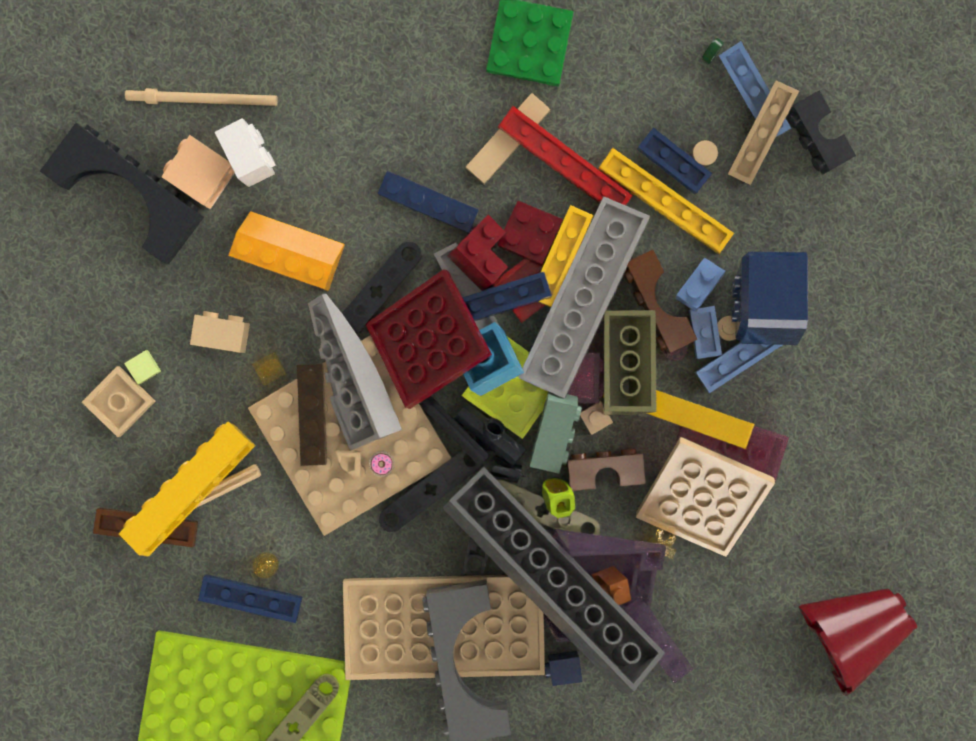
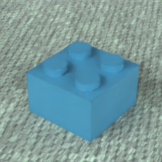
[464,322,524,396]

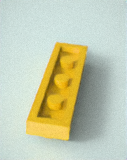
[538,205,593,307]

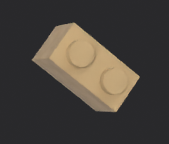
[190,311,250,353]

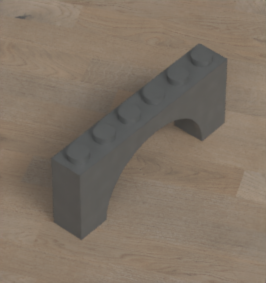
[422,579,511,741]

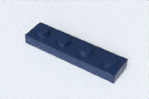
[377,171,479,233]
[462,272,552,321]
[198,574,303,623]

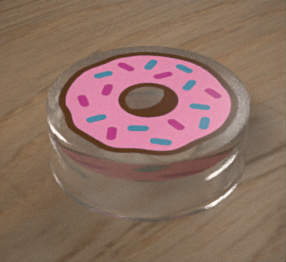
[369,451,395,477]

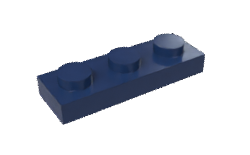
[637,128,712,194]

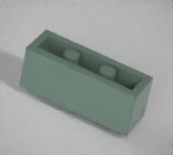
[530,392,581,474]

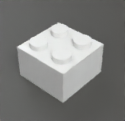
[215,118,275,187]

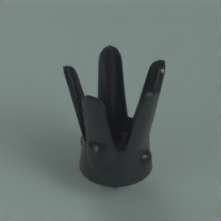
[489,454,526,484]

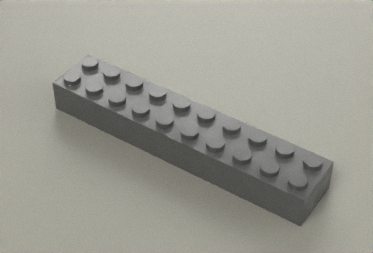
[443,467,665,694]

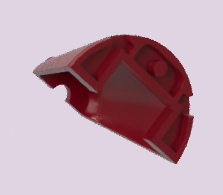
[799,589,917,696]

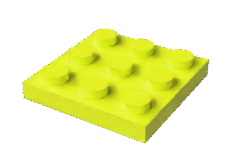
[462,337,548,439]

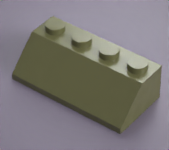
[604,310,656,415]

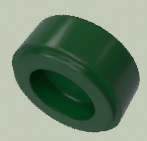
[702,38,724,65]

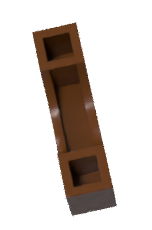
[623,250,698,354]

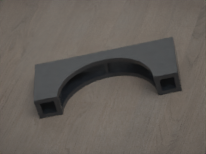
[40,123,204,264]

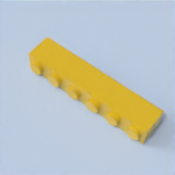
[119,422,256,556]

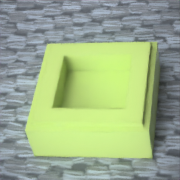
[124,350,161,384]

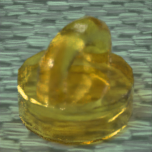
[253,552,279,578]

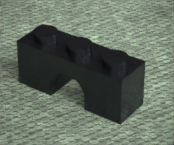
[787,90,856,175]

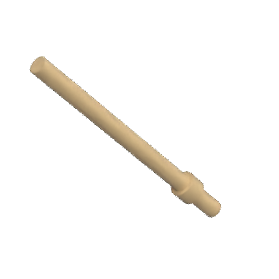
[125,88,277,106]

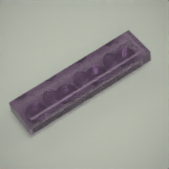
[623,597,694,683]

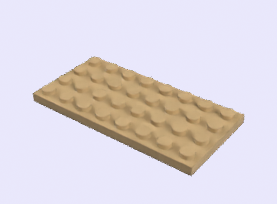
[343,575,545,680]

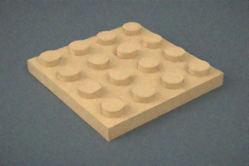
[636,437,775,557]

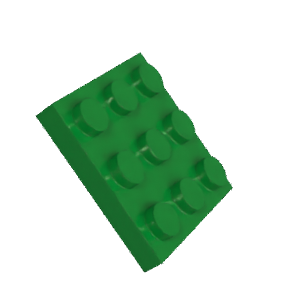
[486,0,574,87]

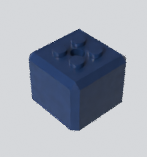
[731,252,808,345]

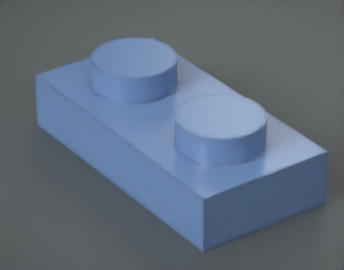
[675,258,725,312]
[688,306,722,359]

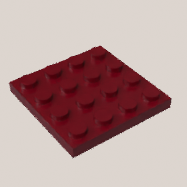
[366,269,492,409]

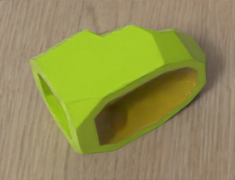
[542,478,575,518]

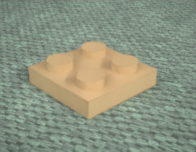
[82,366,155,437]

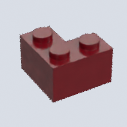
[447,215,508,291]

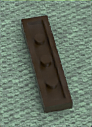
[297,364,327,466]

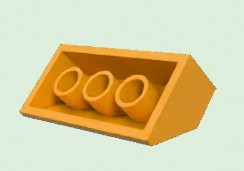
[228,212,345,291]

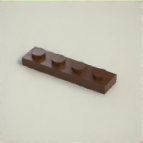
[93,508,198,547]

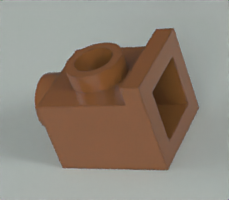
[591,566,631,605]

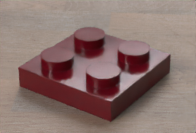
[497,201,563,266]

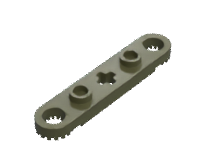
[497,480,600,542]
[265,674,339,741]

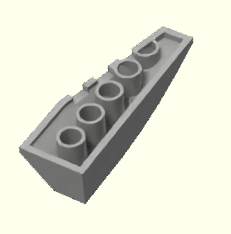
[308,294,402,451]

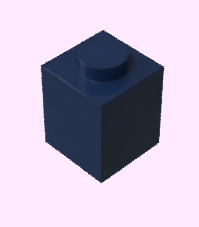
[545,651,582,686]

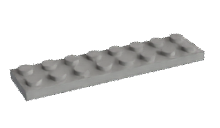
[518,197,650,398]

